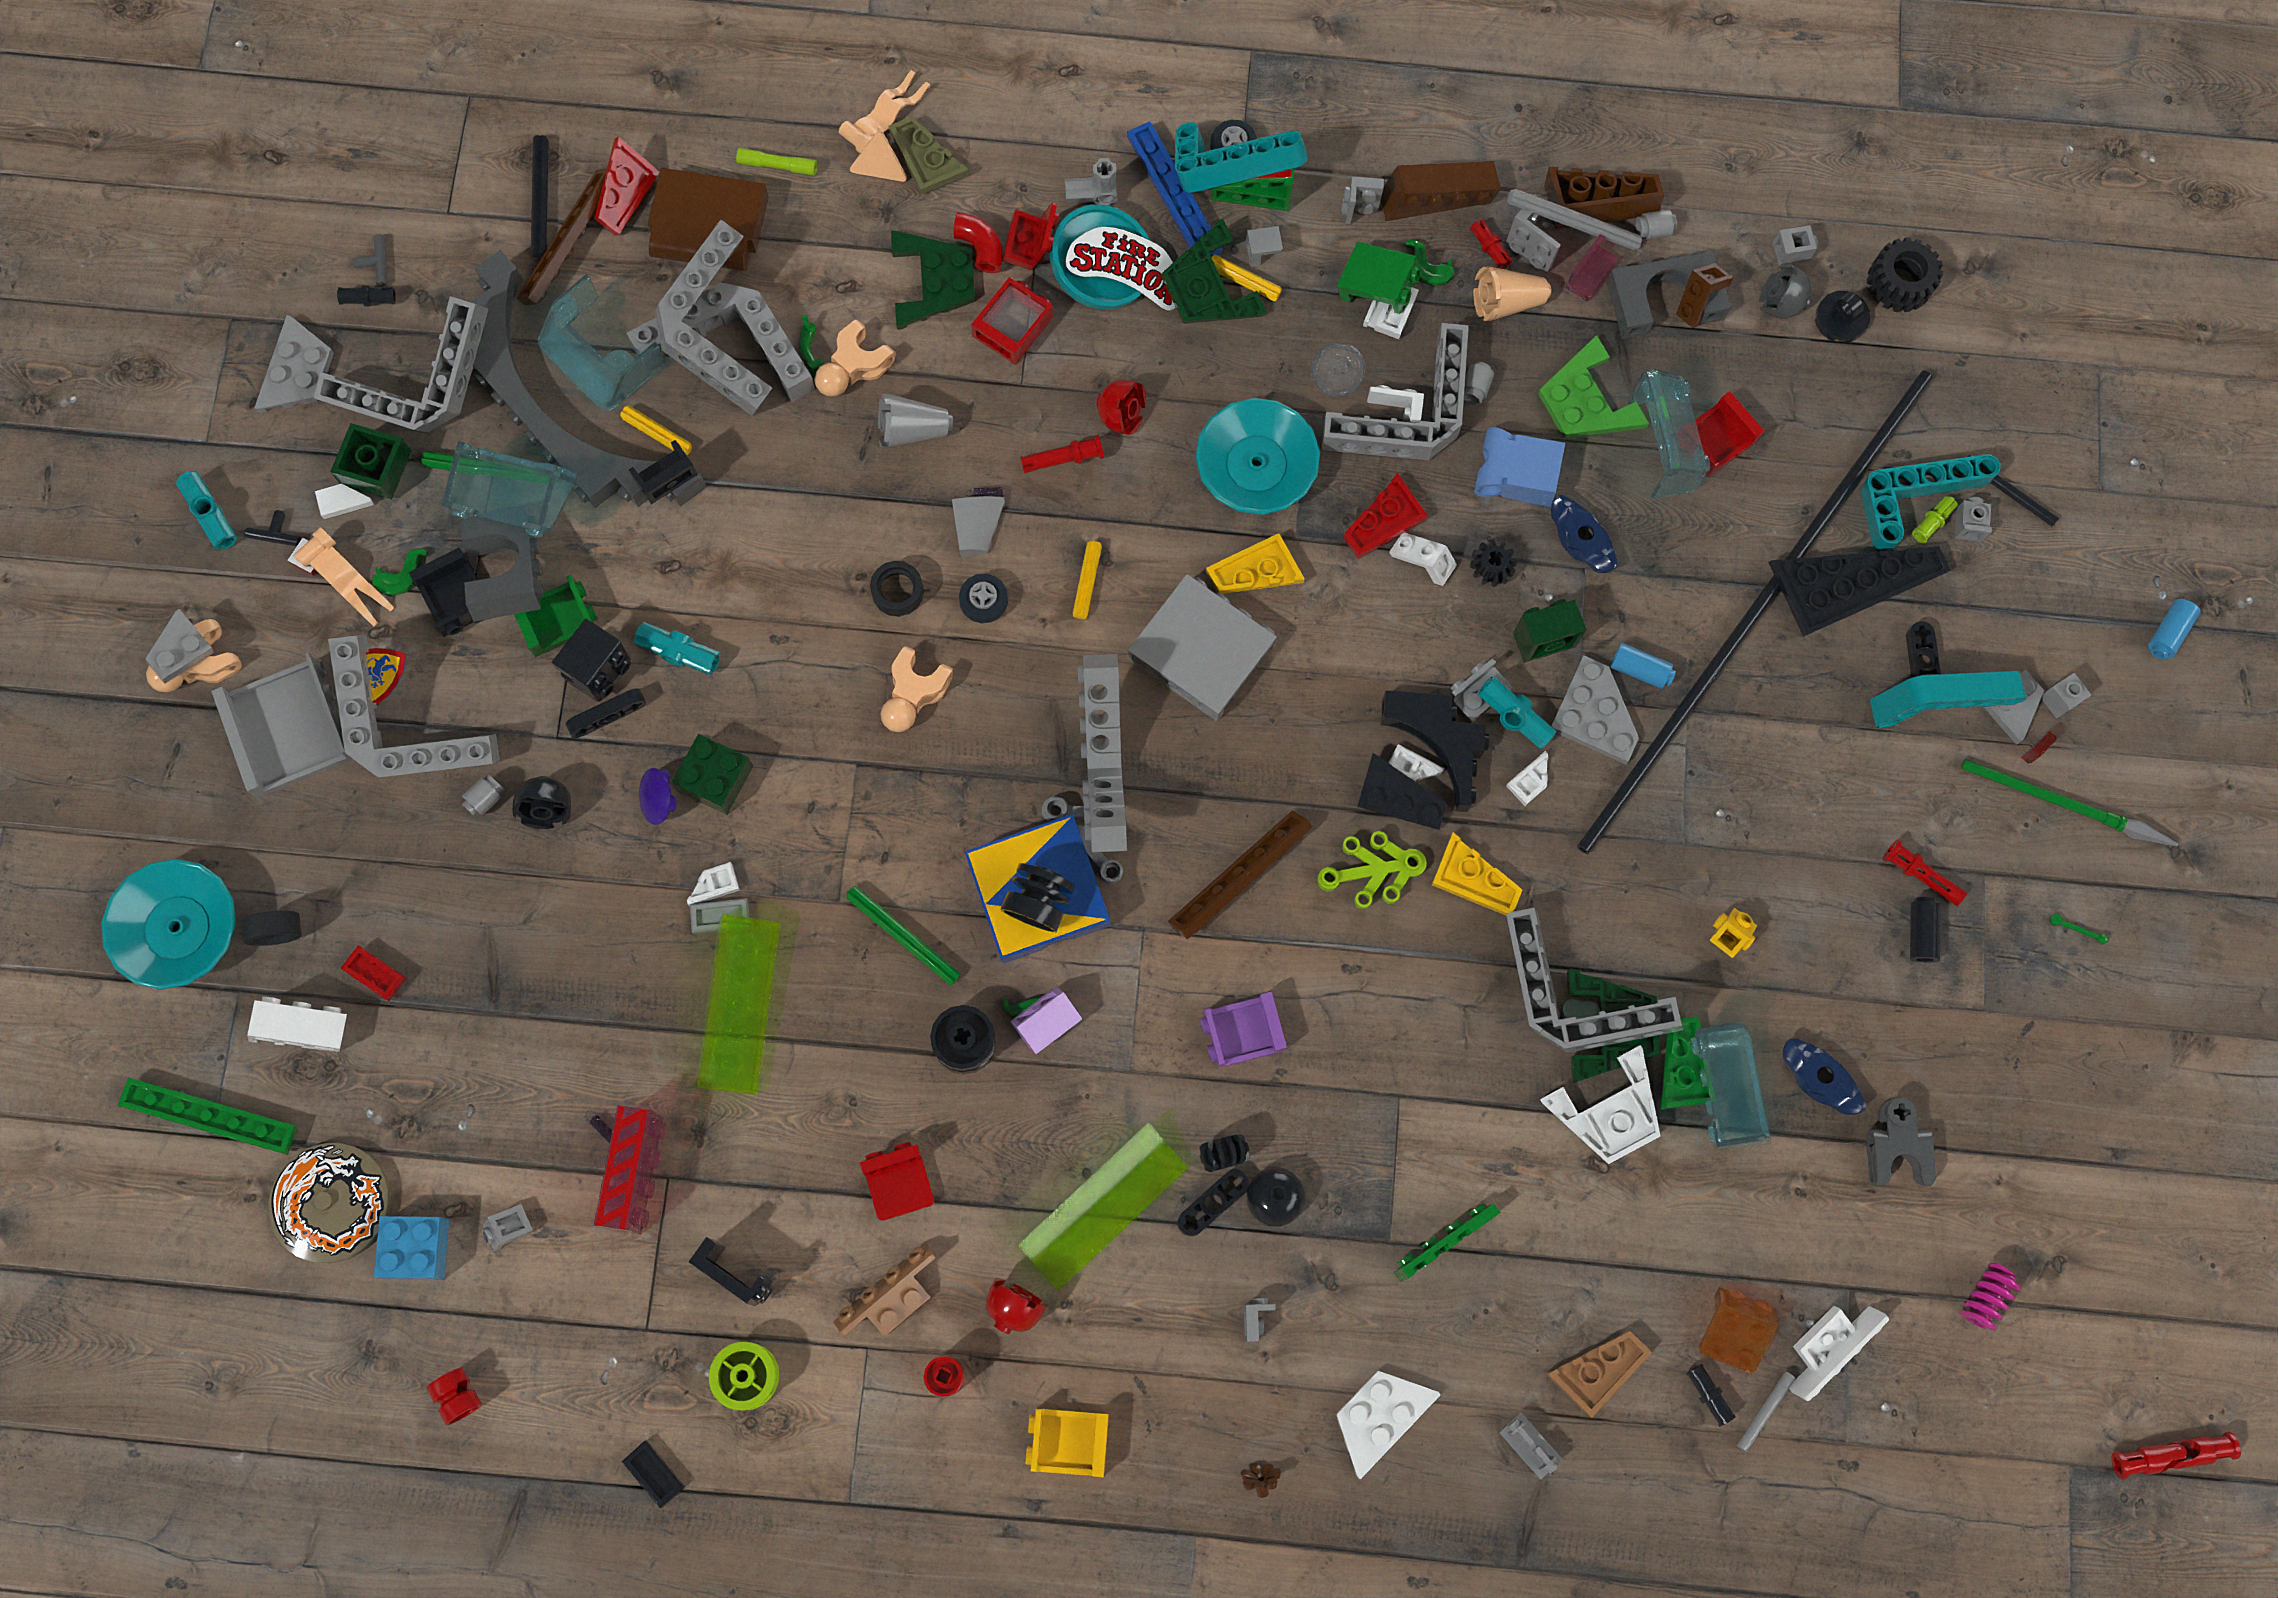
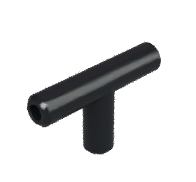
[244,510,302,547]

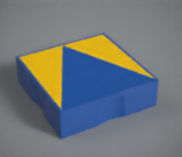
[965,814,1112,964]

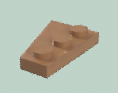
[1546,1331,1652,1418]

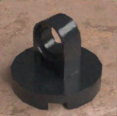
[1815,291,1870,343]

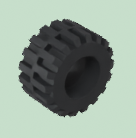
[1867,237,1943,313]

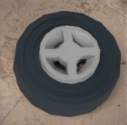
[1210,119,1257,150]
[959,573,1008,624]

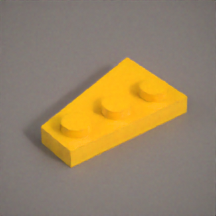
[1206,533,1305,594]
[1432,832,1522,916]

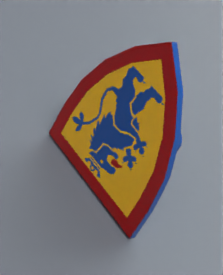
[366,648,407,705]

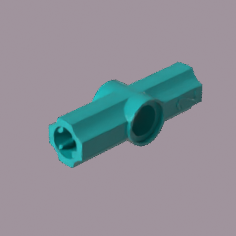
[175,471,238,551]
[633,622,721,676]
[1477,676,1556,749]

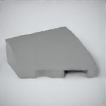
[952,496,1005,558]

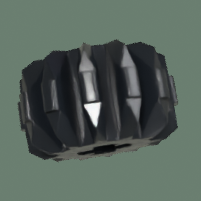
[1470,539,1518,588]
[1199,1134,1250,1172]

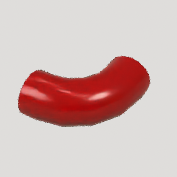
[953,212,1002,273]

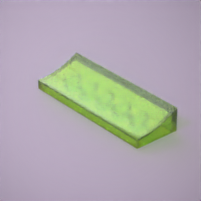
[695,914,780,1095]
[1018,1123,1188,1291]

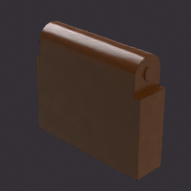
[648,168,769,271]

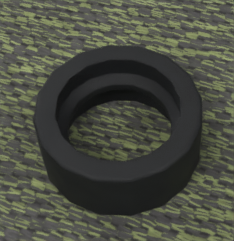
[870,561,924,617]
[242,910,302,946]

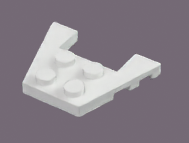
[1540,1045,1660,1164]

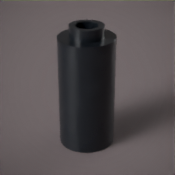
[1910,897,1940,963]

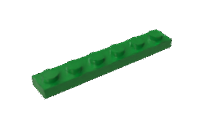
[117,1077,298,1155]

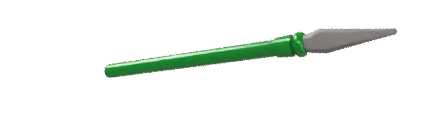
[1961,759,2178,846]

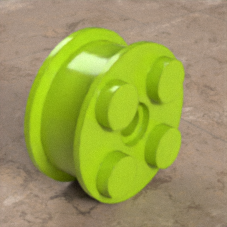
[709,1342,780,1410]

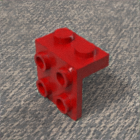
[1002,202,1059,271]
[860,1142,934,1221]

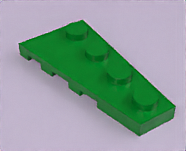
[1394,1203,1501,1282]

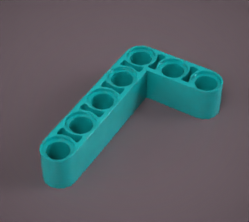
[1175,122,1308,193]
[1861,454,2001,551]
[1869,671,2027,728]

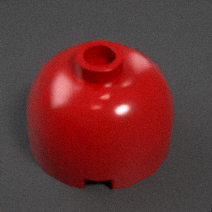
[1096,380,1146,435]
[986,1278,1048,1334]

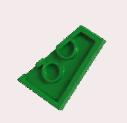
[1661,1017,1717,1110]

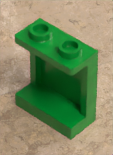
[1337,242,1421,314]
[514,575,598,657]

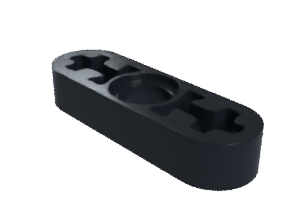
[1906,621,1941,678]
[565,688,646,738]
[1178,1169,1248,1237]

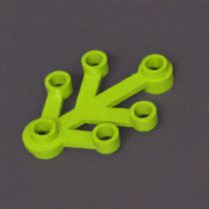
[1317,831,1427,909]

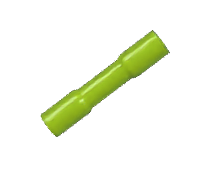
[736,148,817,176]

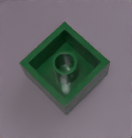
[330,423,412,500]
[1513,599,1587,663]
[671,733,753,815]

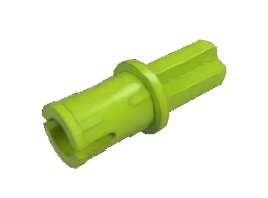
[1912,496,1958,543]

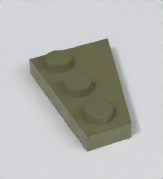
[888,116,969,195]

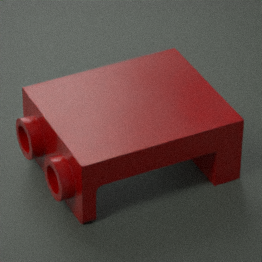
[1674,391,1765,478]

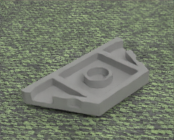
[254,315,334,413]

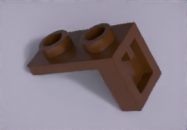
[1676,263,1733,328]

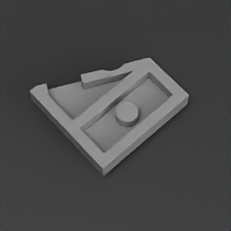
[145,609,214,684]
[1984,670,2044,745]

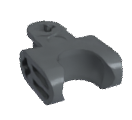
[1866,1097,1936,1187]

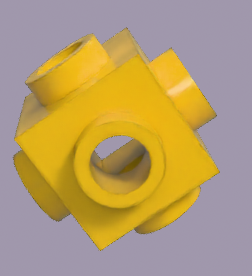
[1710,908,1757,958]

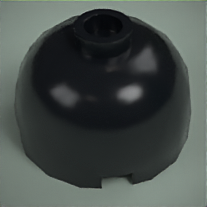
[512,776,571,829]
[1246,1167,1305,1227]

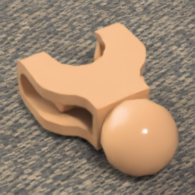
[814,320,896,397]
[146,619,242,693]
[880,646,953,733]

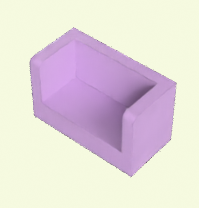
[1010,987,1082,1054]

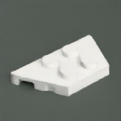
[1336,1371,1441,1479]

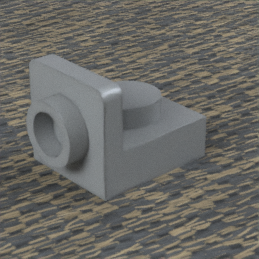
[481,1204,533,1252]
[1243,1298,1276,1342]

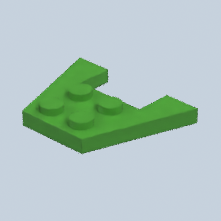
[1538,335,1649,438]

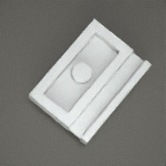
[1363,287,1419,339]

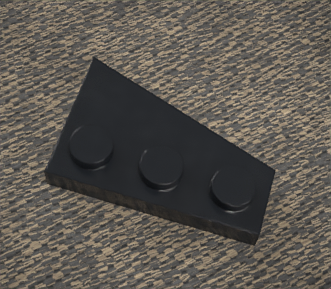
[1357,753,1447,830]

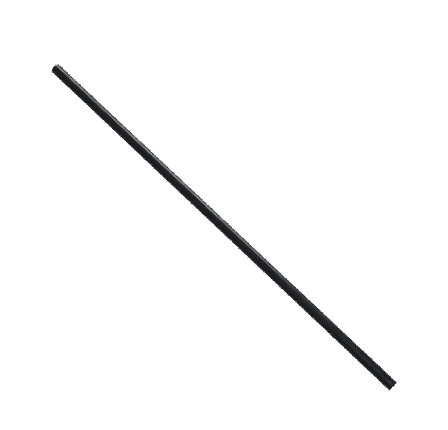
[1577,370,1933,854]

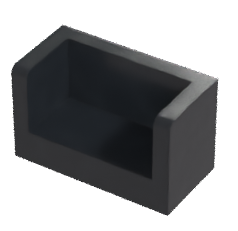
[628,440,697,504]

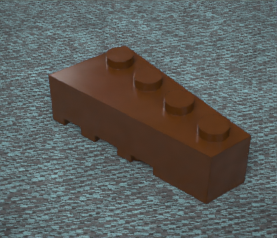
[1381,161,1501,221]
[1544,166,1664,229]

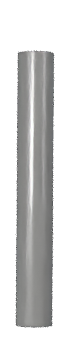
[1736,1371,1796,1453]

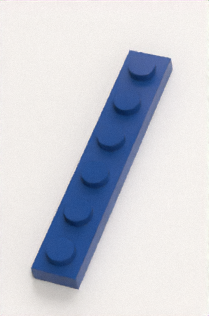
[1127,121,1222,257]

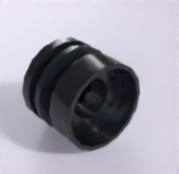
[1000,863,1075,933]

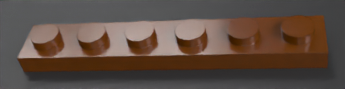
[516,169,607,305]
[1168,810,1313,940]

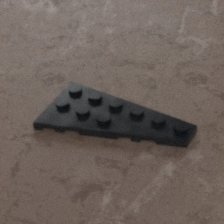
[1768,546,1951,637]

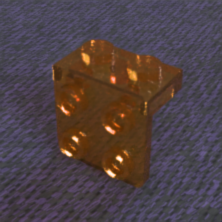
[1699,1287,1778,1373]

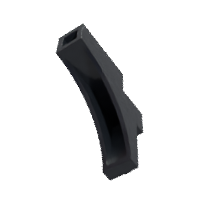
[1381,690,1490,812]

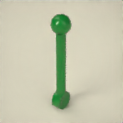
[2049,914,2108,944]

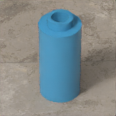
[2148,599,2201,660]
[1610,642,1676,689]

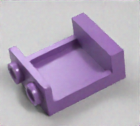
[1200,992,1287,1069]

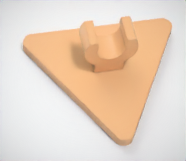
[850,130,907,182]

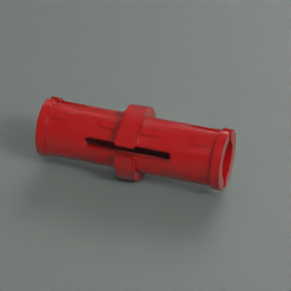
[1470,218,1513,269]

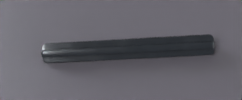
[531,135,549,257]

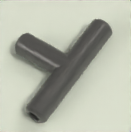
[353,234,387,286]

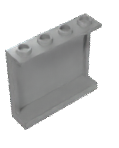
[1128,574,1277,722]
[211,652,354,798]

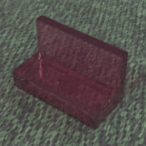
[1565,234,1618,302]

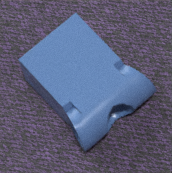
[1474,427,1565,507]

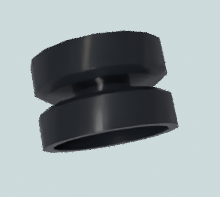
[930,1005,996,1075]

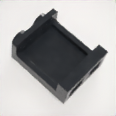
[408,548,484,637]
[689,1237,773,1306]

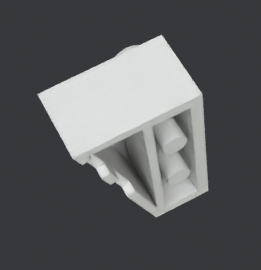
[247,997,347,1052]

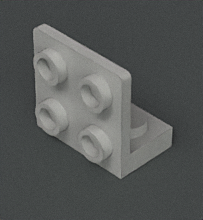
[1506,194,1560,272]

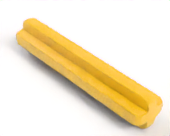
[1211,254,1282,301]
[620,405,692,456]
[1073,541,1102,620]

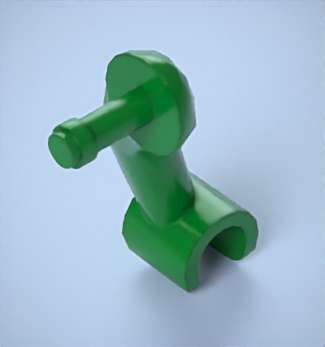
[799,314,824,378]

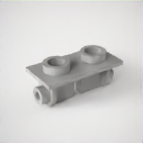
[1499,1412,1562,1480]

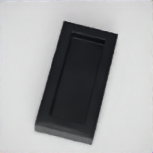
[621,1440,685,1508]

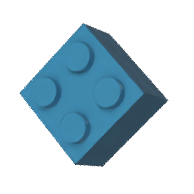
[374,1216,449,1280]

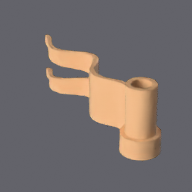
[839,70,931,153]
[293,527,394,627]

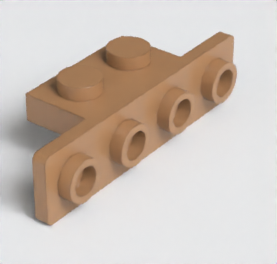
[834,1243,936,1337]

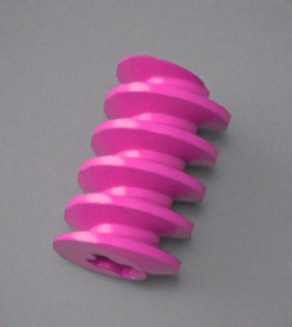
[1959,1262,2021,1331]

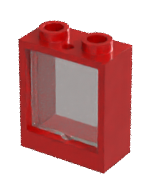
[971,277,1053,365]

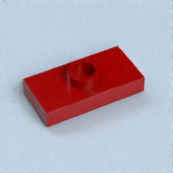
[340,945,407,1002]

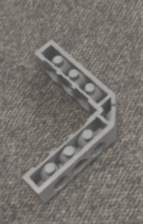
[655,220,772,416]
[627,282,815,402]
[314,296,488,433]
[1321,323,1469,460]
[328,635,500,778]
[1078,654,1127,852]
[1506,908,1683,1053]

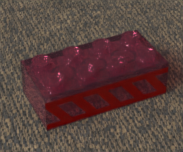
[594,1105,666,1235]

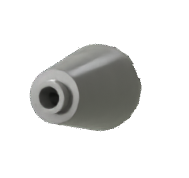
[878,393,953,448]

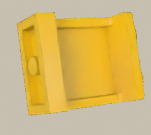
[1025,1409,1109,1477]

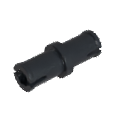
[337,285,396,307]
[1686,1363,1736,1427]

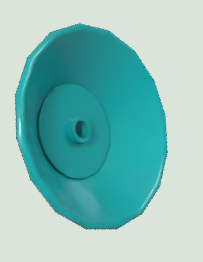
[1195,398,1320,515]
[101,859,236,990]

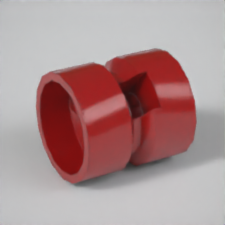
[923,1356,965,1397]
[426,1367,482,1426]

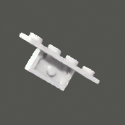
[1789,1306,1889,1401]

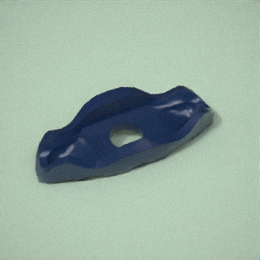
[1551,495,1618,573]
[1783,1038,1866,1115]

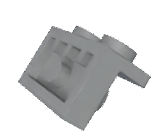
[1341,176,1384,224]
[1450,658,1513,723]

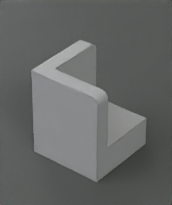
[1246,226,1283,267]

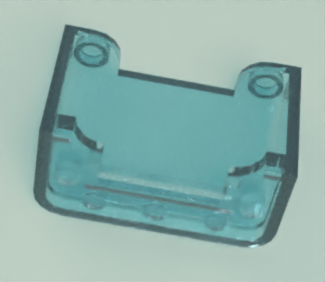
[442,441,578,538]

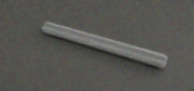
[1507,189,1642,250]

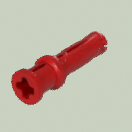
[1020,434,1104,474]
[1882,839,1967,906]

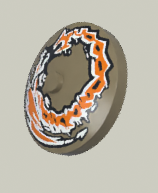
[268,1143,391,1263]

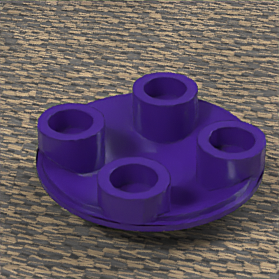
[639,768,677,825]

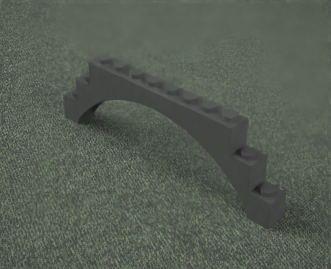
[471,250,706,508]

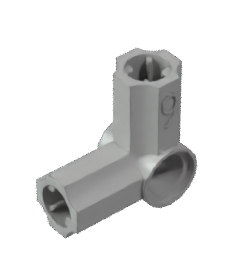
[1065,158,1118,206]

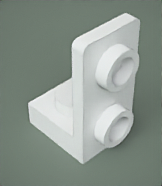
[1367,385,1424,423]
[1390,533,1457,586]

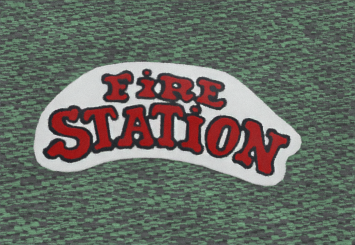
[1066,227,1175,310]

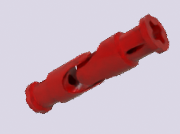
[2111,1432,2241,1480]

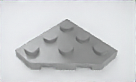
[1551,655,1639,765]

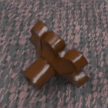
[1241,1463,1281,1498]

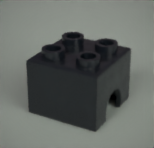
[552,618,631,702]

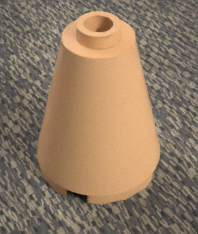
[1473,266,1551,321]

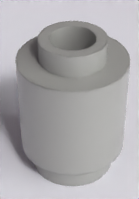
[1635,209,1677,240]
[1464,362,1494,404]
[462,774,505,816]

